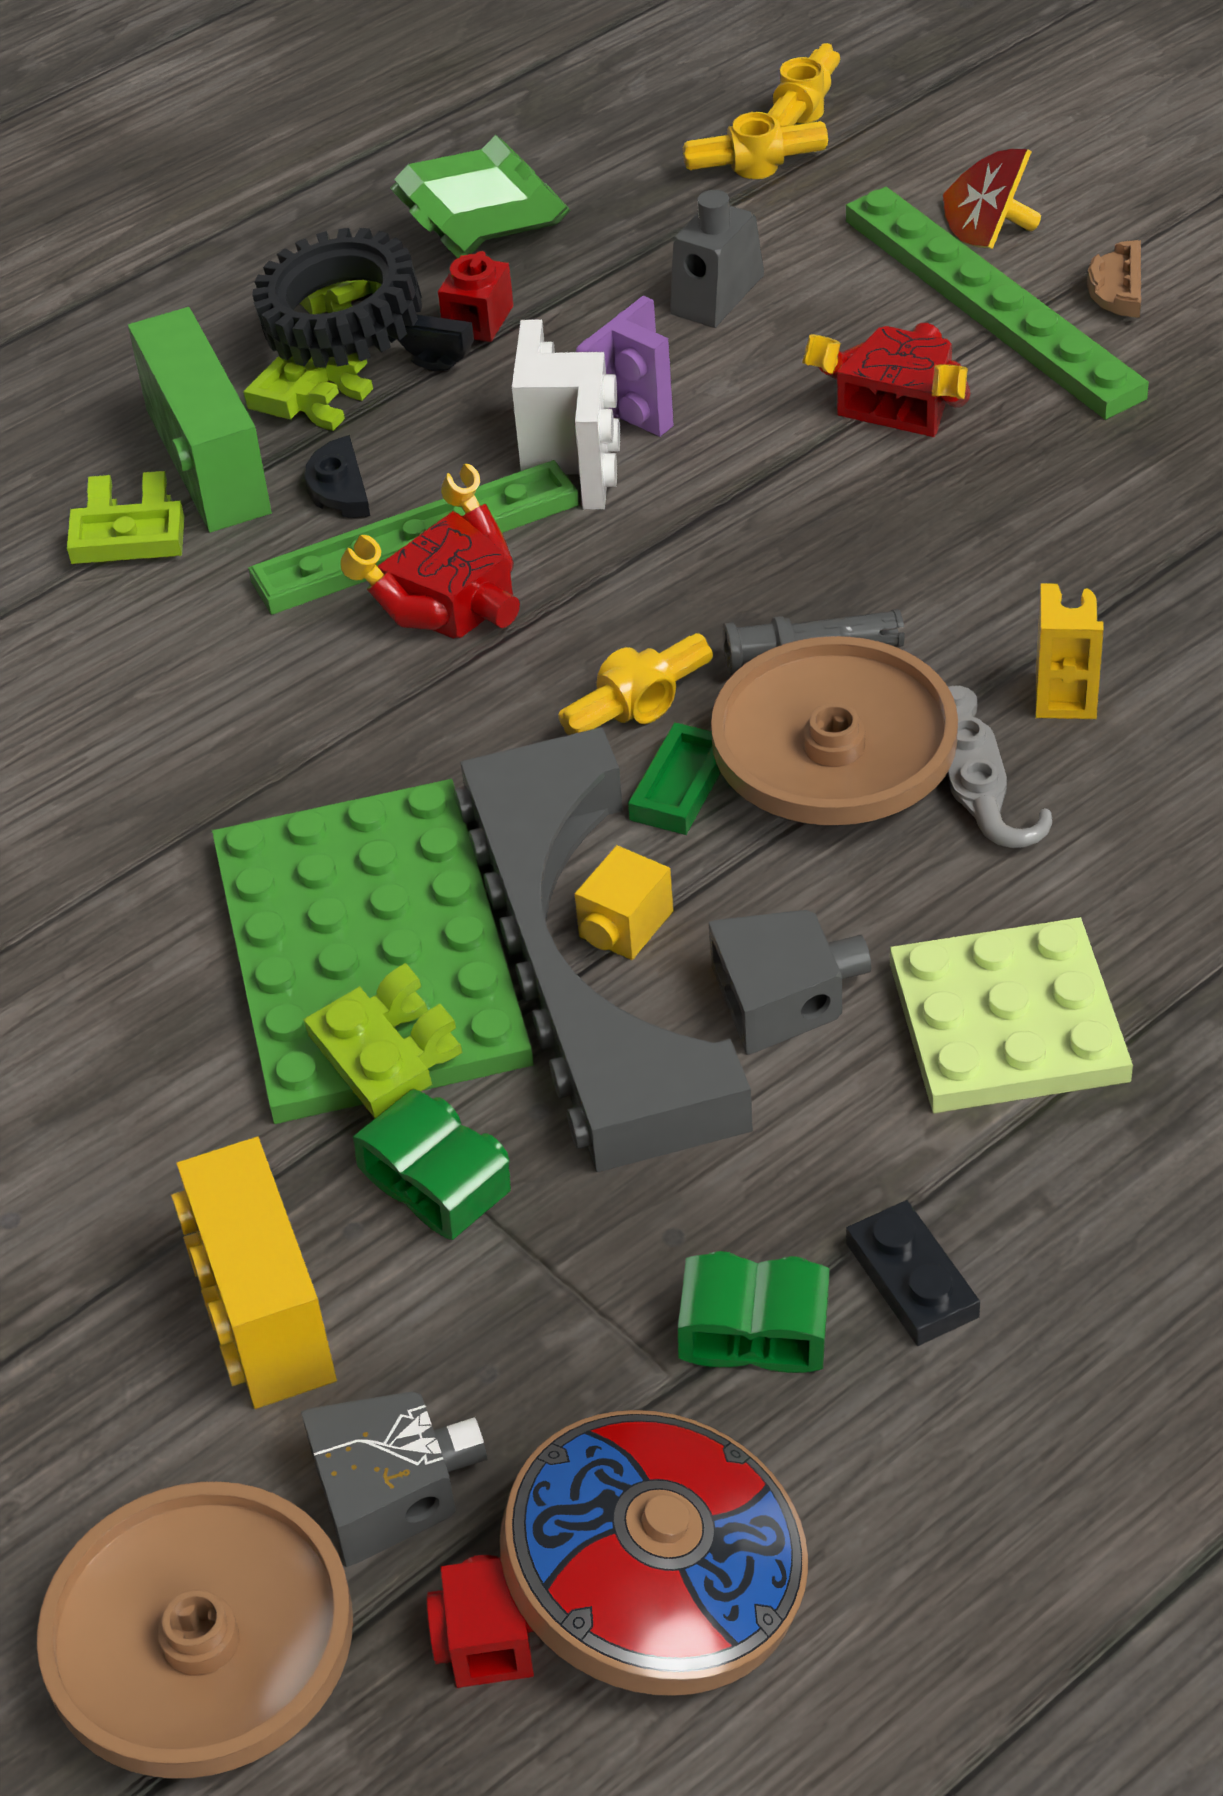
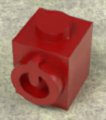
[438,251,514,342]
[427,1555,534,1688]

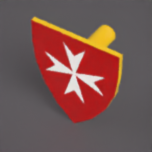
[943,149,1041,249]

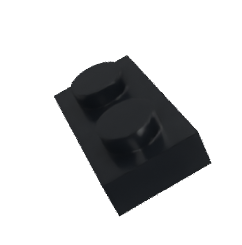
[846,1200,980,1347]

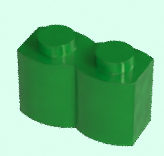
[353,1089,511,1240]
[678,1251,830,1373]

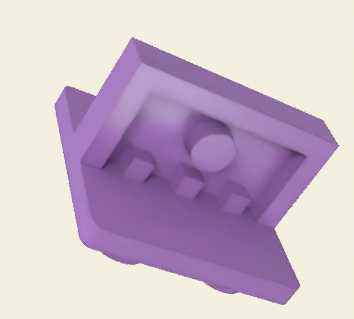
[576,296,674,437]

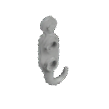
[946,686,1052,848]

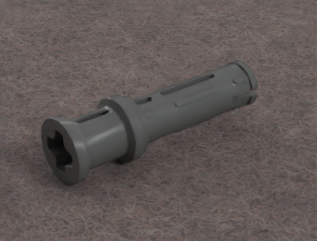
[722,609,905,675]

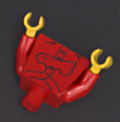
[802,323,970,437]
[340,464,520,639]

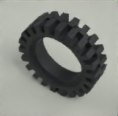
[252,228,422,368]

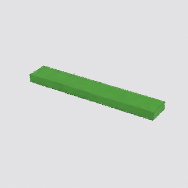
[248,460,579,615]

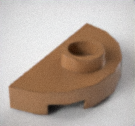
[1087,240,1141,318]

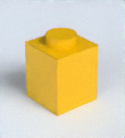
[575,845,673,960]

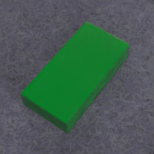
[628,722,721,835]

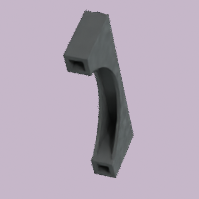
[454,727,753,1172]

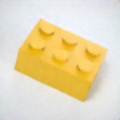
[171,1136,337,1409]

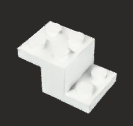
[512,320,620,510]

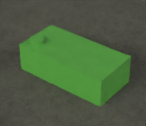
[128,307,272,533]

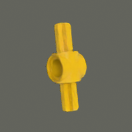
[767,43,840,127]
[683,112,828,179]
[558,633,713,735]

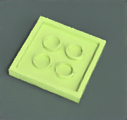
[890,917,1133,1113]

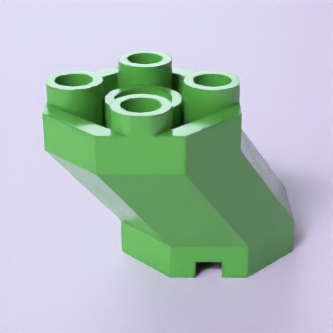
[390,135,571,258]

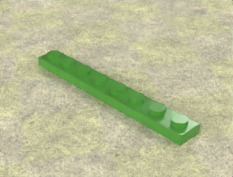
[846,186,1149,420]

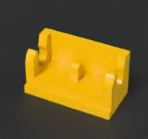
[1036,583,1104,719]

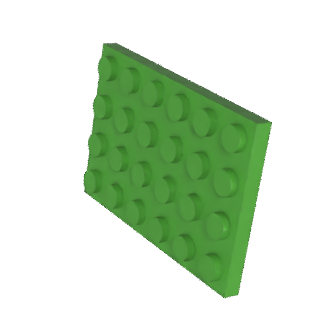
[212,779,534,1124]

